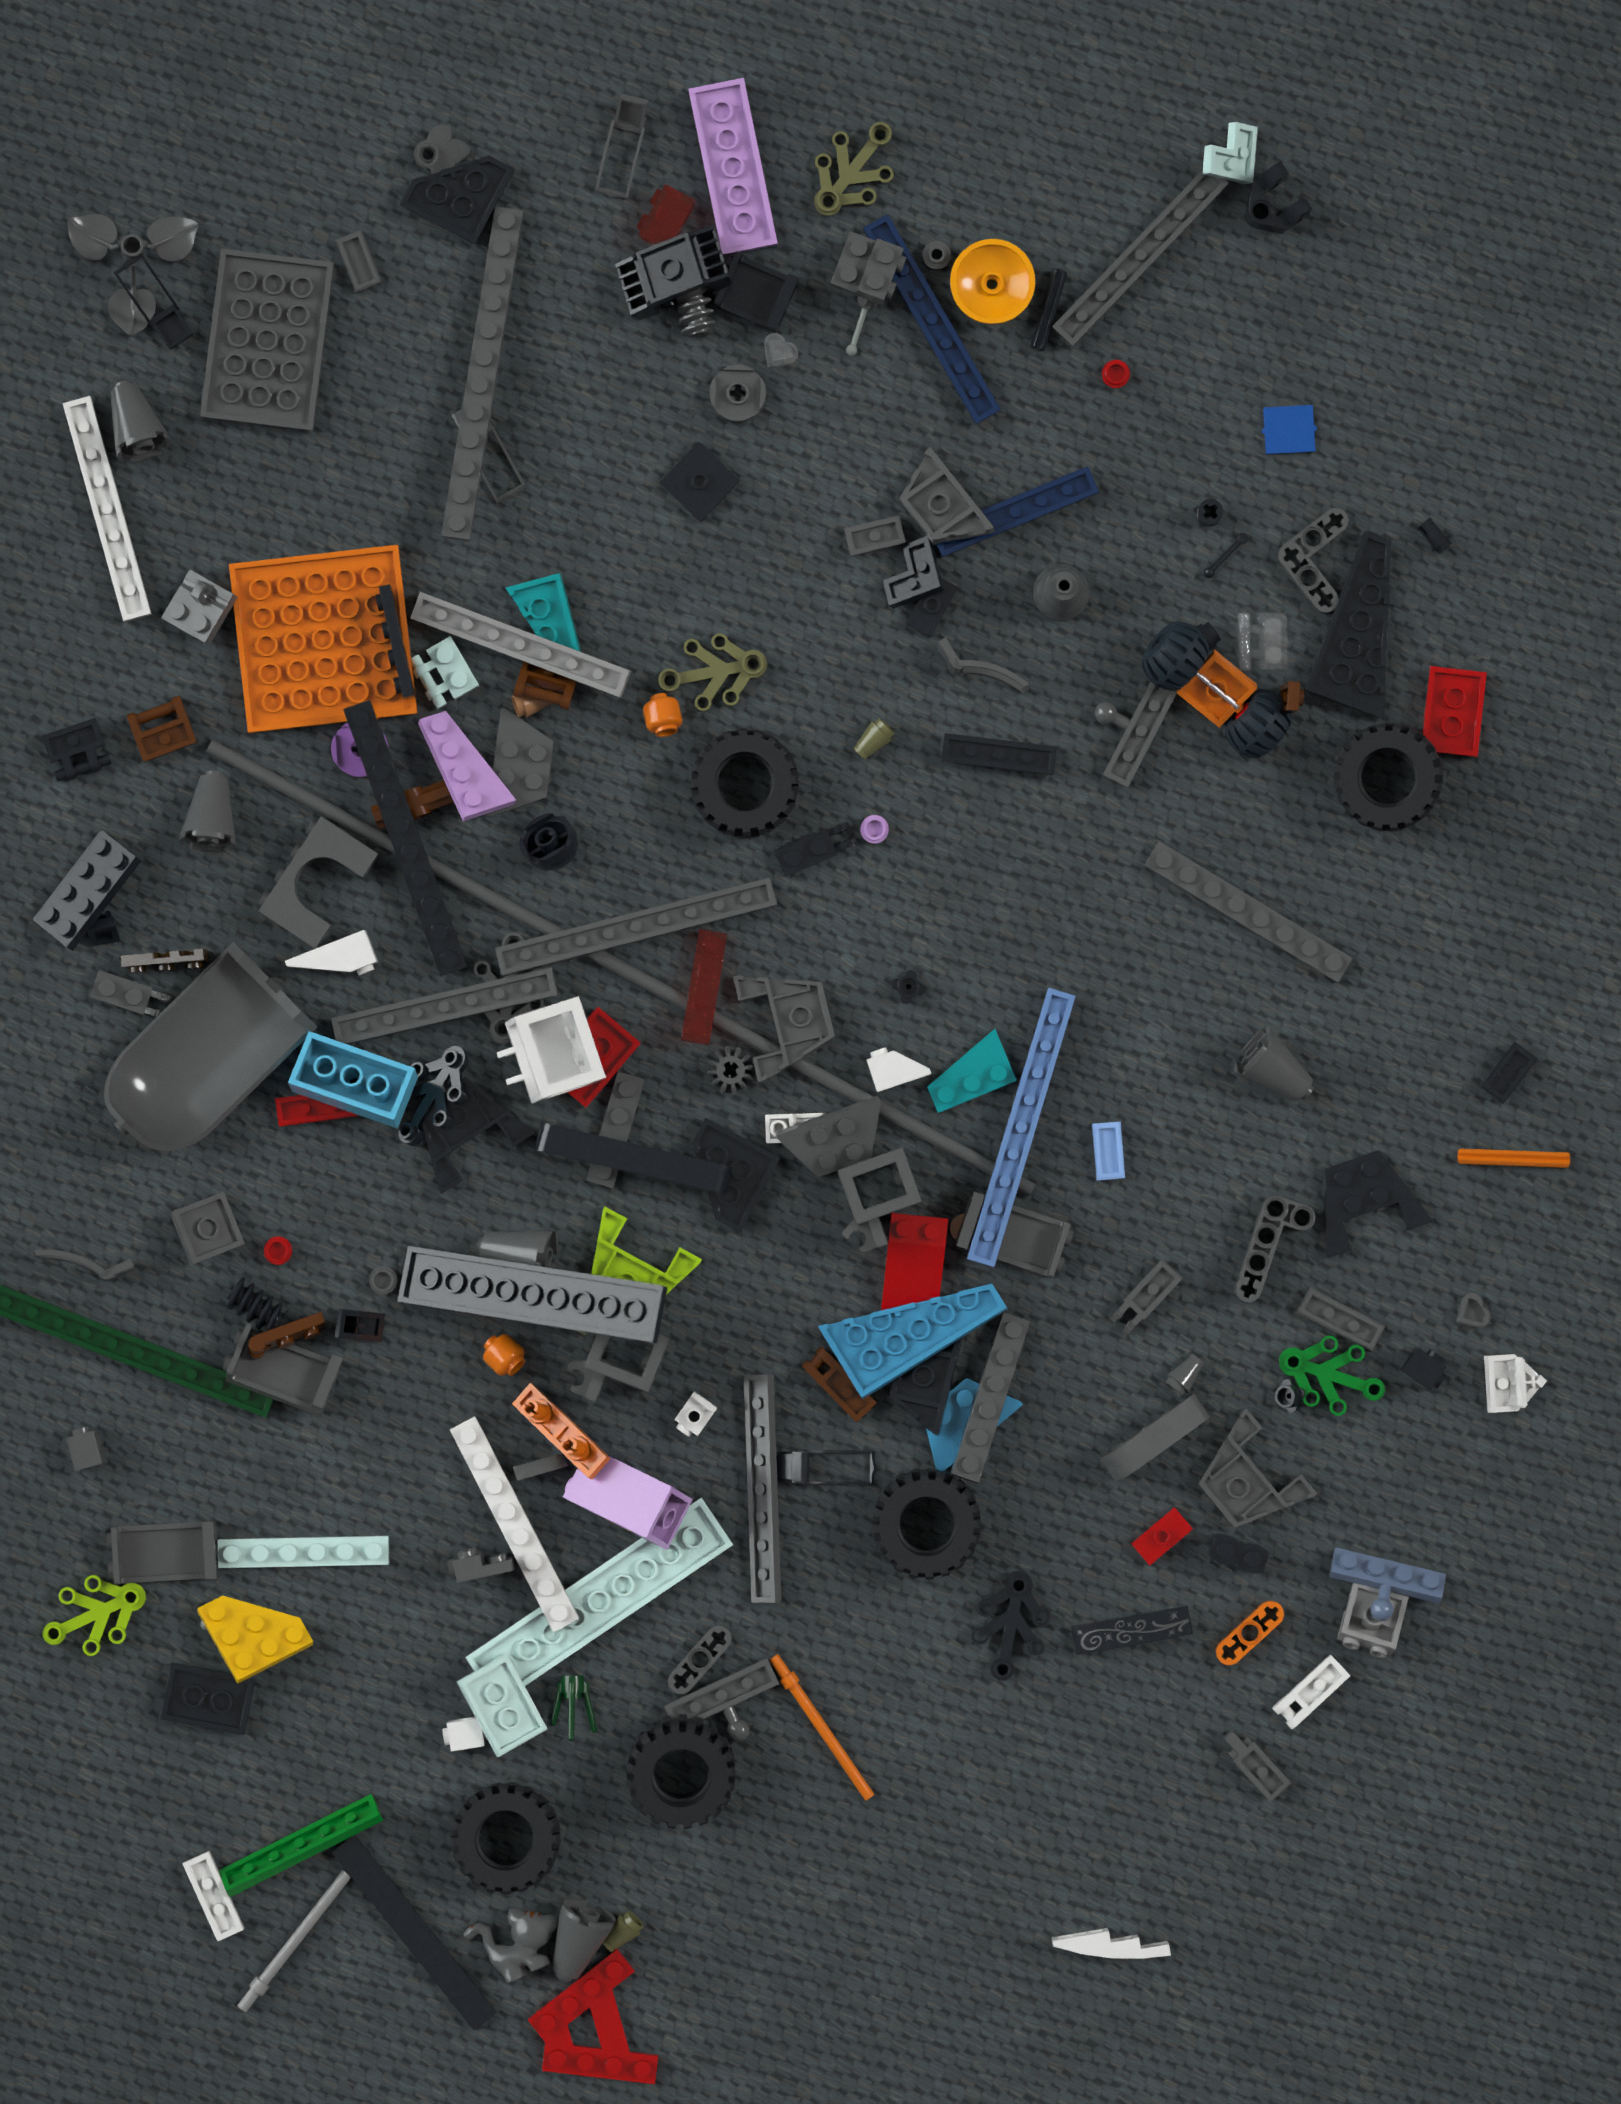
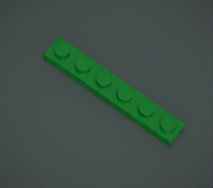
[219,1794,383,1897]

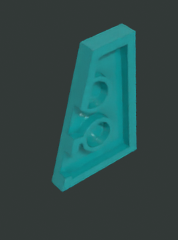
[927,1029,1017,1113]

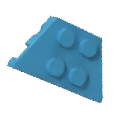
[926,1378,1023,1472]

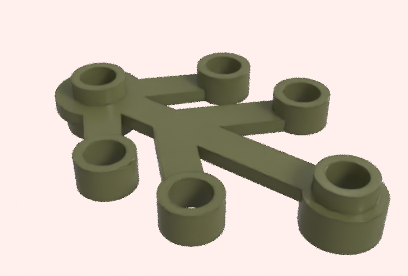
[814,122,894,216]
[658,633,767,712]

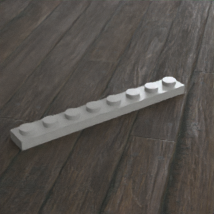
[410,592,631,697]

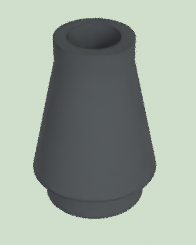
[1164,1354,1204,1397]

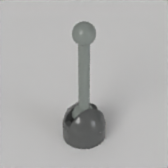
[846,296,878,356]

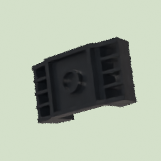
[615,225,732,320]

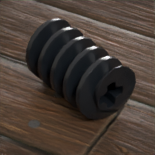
[226,1276,290,1332]

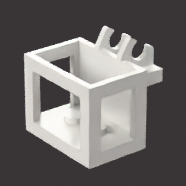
[497,996,606,1104]

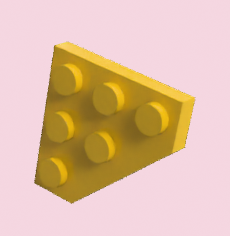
[197,1596,313,1684]

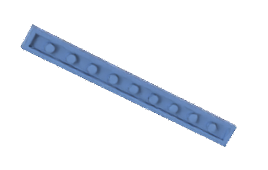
[966,988,1076,1268]

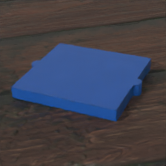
[1262,405,1317,455]

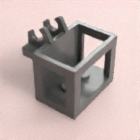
[837,1147,922,1252]
[567,1332,671,1402]

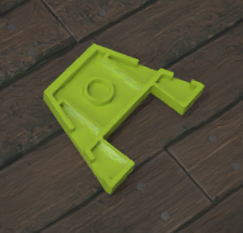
[591,1207,702,1295]

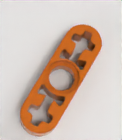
[1216,1600,1284,1665]

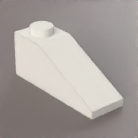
[285,930,379,975]

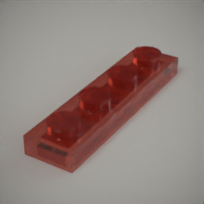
[681,929,727,1046]

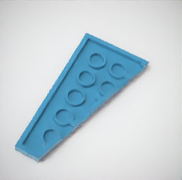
[818,1284,1008,1399]

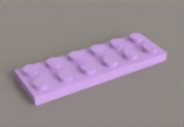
[688,78,778,256]

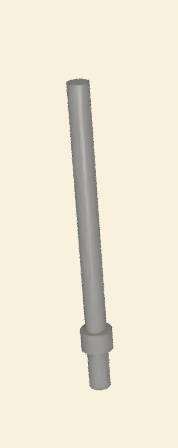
[237,1870,351,2012]

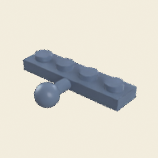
[1329,1548,1446,1621]

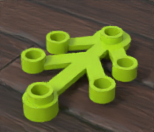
[43,1575,146,1656]

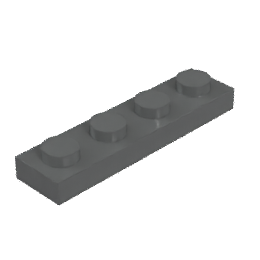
[586,1072,645,1188]

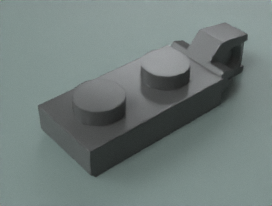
[1223,1730,1292,1802]

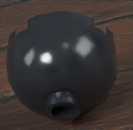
[519,813,578,871]

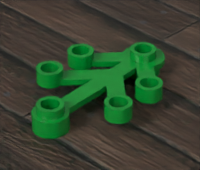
[1279,1335,1385,1416]

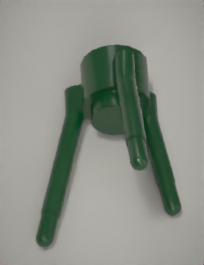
[551,1675,597,1741]

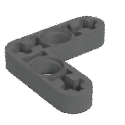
[1278,508,1349,614]

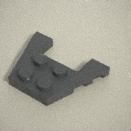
[733,976,835,1084]
[1198,1408,1317,1528]

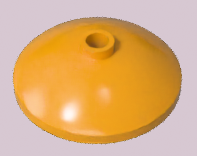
[950,239,1035,324]

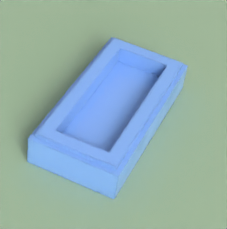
[1092,1122,1125,1180]

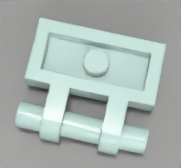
[411,636,479,709]

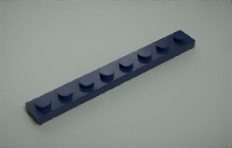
[863,214,1001,425]

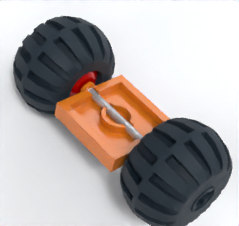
[1141,621,1292,758]

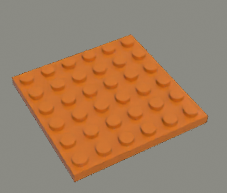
[229,545,418,733]

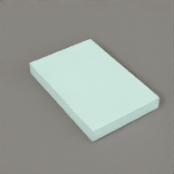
[457,1654,547,1757]

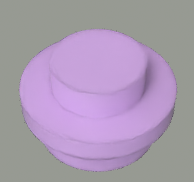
[860,815,889,844]

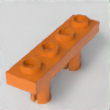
[512,1383,611,1480]

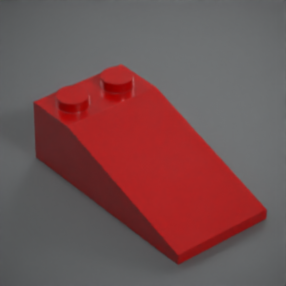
[881,1213,948,1310]

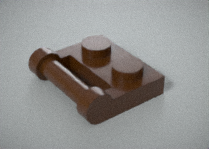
[513,661,578,710]
[126,695,198,763]

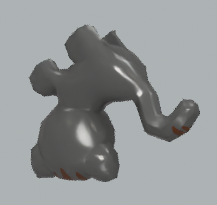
[463,1908,559,1983]

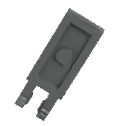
[90,970,174,1017]
[1109,1259,1183,1334]

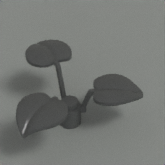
[68,214,198,336]

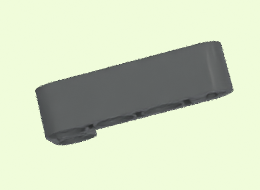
[1234,1196,1315,1303]
[1099,1393,1210,1482]

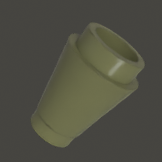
[853,718,895,759]
[603,1911,644,1952]

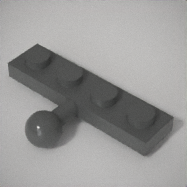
[1094,682,1177,788]
[664,1657,779,1742]

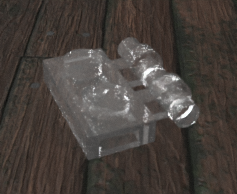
[1236,613,1288,671]

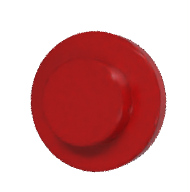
[1102,360,1130,388]
[264,1236,293,1265]

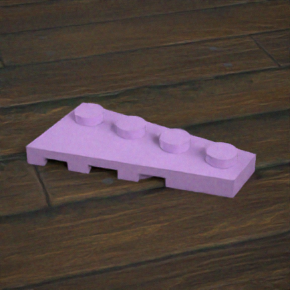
[418,711,516,821]

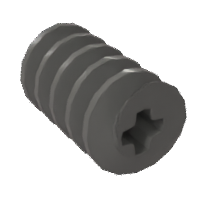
[675,286,717,337]

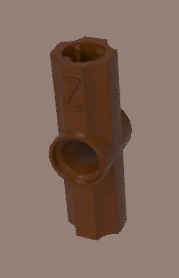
[371,780,454,830]

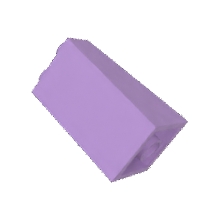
[563,1456,693,1550]

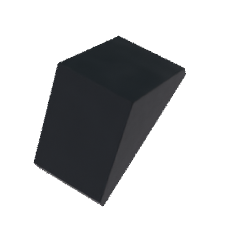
[335,1308,385,1342]

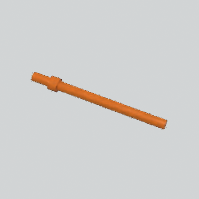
[769,1654,874,1801]

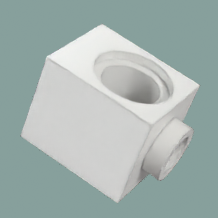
[443,1717,486,1751]

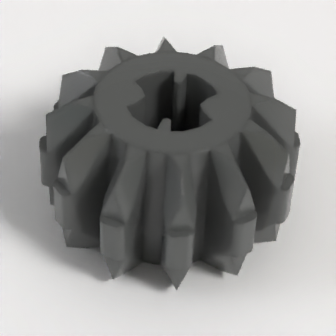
[707,1046,755,1094]

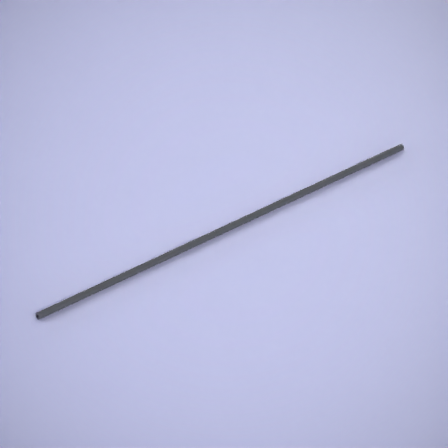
[206,740,1036,1196]

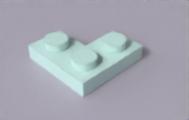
[1203,122,1258,184]

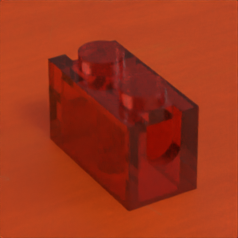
[637,184,696,245]

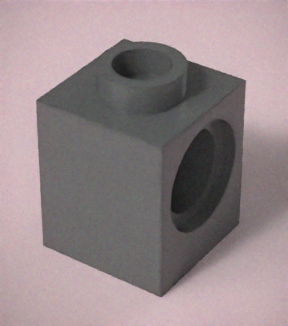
[66,1426,106,1471]

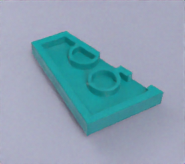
[506,573,581,652]

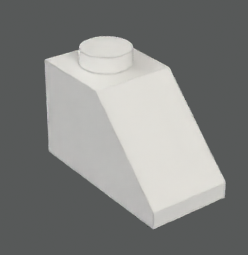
[866,1047,931,1092]

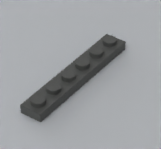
[950,1312,1030,1483]

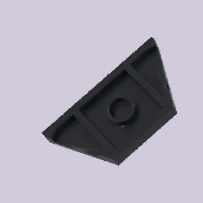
[889,1337,963,1436]

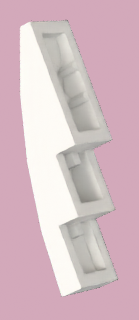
[1051,1928,1171,1959]

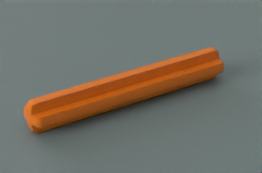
[1457,1149,1570,1168]

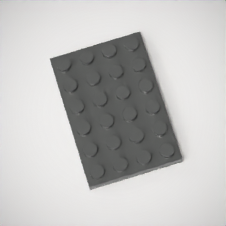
[200,248,334,432]

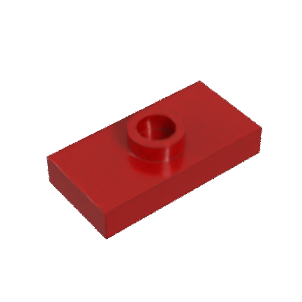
[1131,1507,1193,1566]

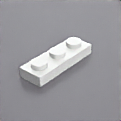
[182,1851,245,1941]

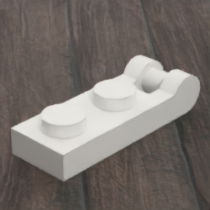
[1272,1654,1350,1729]

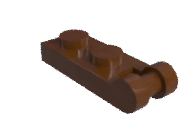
[248,1312,325,1359]
[801,1346,877,1423]

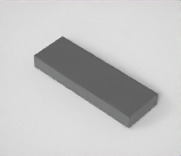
[1296,1287,1385,1352]

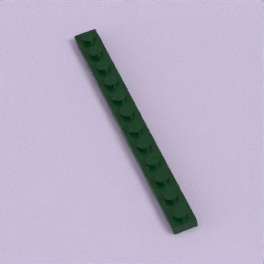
[0,1284,274,1418]

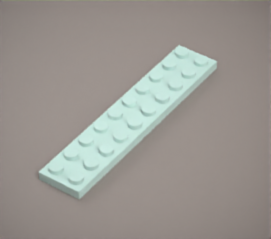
[465,1497,733,1686]

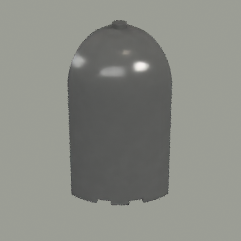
[104,941,317,1151]

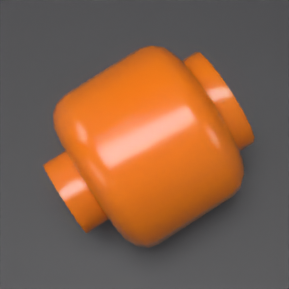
[643,693,683,737]
[483,1334,525,1376]

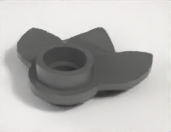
[414,125,470,174]

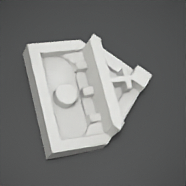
[1484,1354,1547,1413]

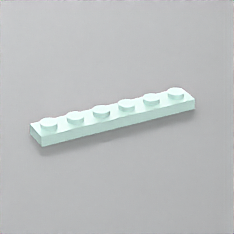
[217,1536,389,1568]

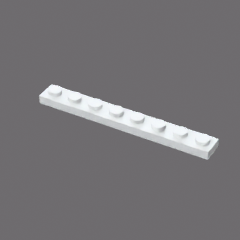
[63,396,152,622]
[450,1417,580,1632]

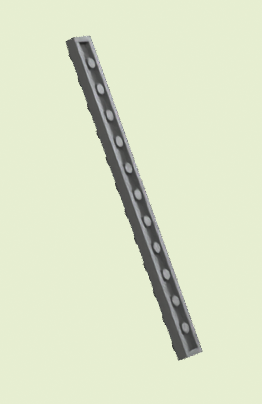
[441,207,524,542]

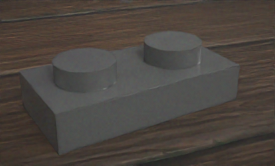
[844,515,906,557]

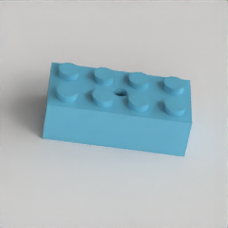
[288,1031,418,1129]

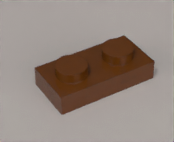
[1280,681,1304,714]

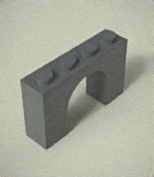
[258,816,380,949]

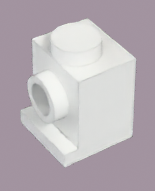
[674,1391,718,1437]

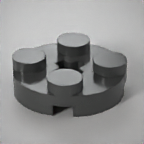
[709,364,766,422]

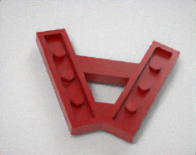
[528,1949,659,2084]

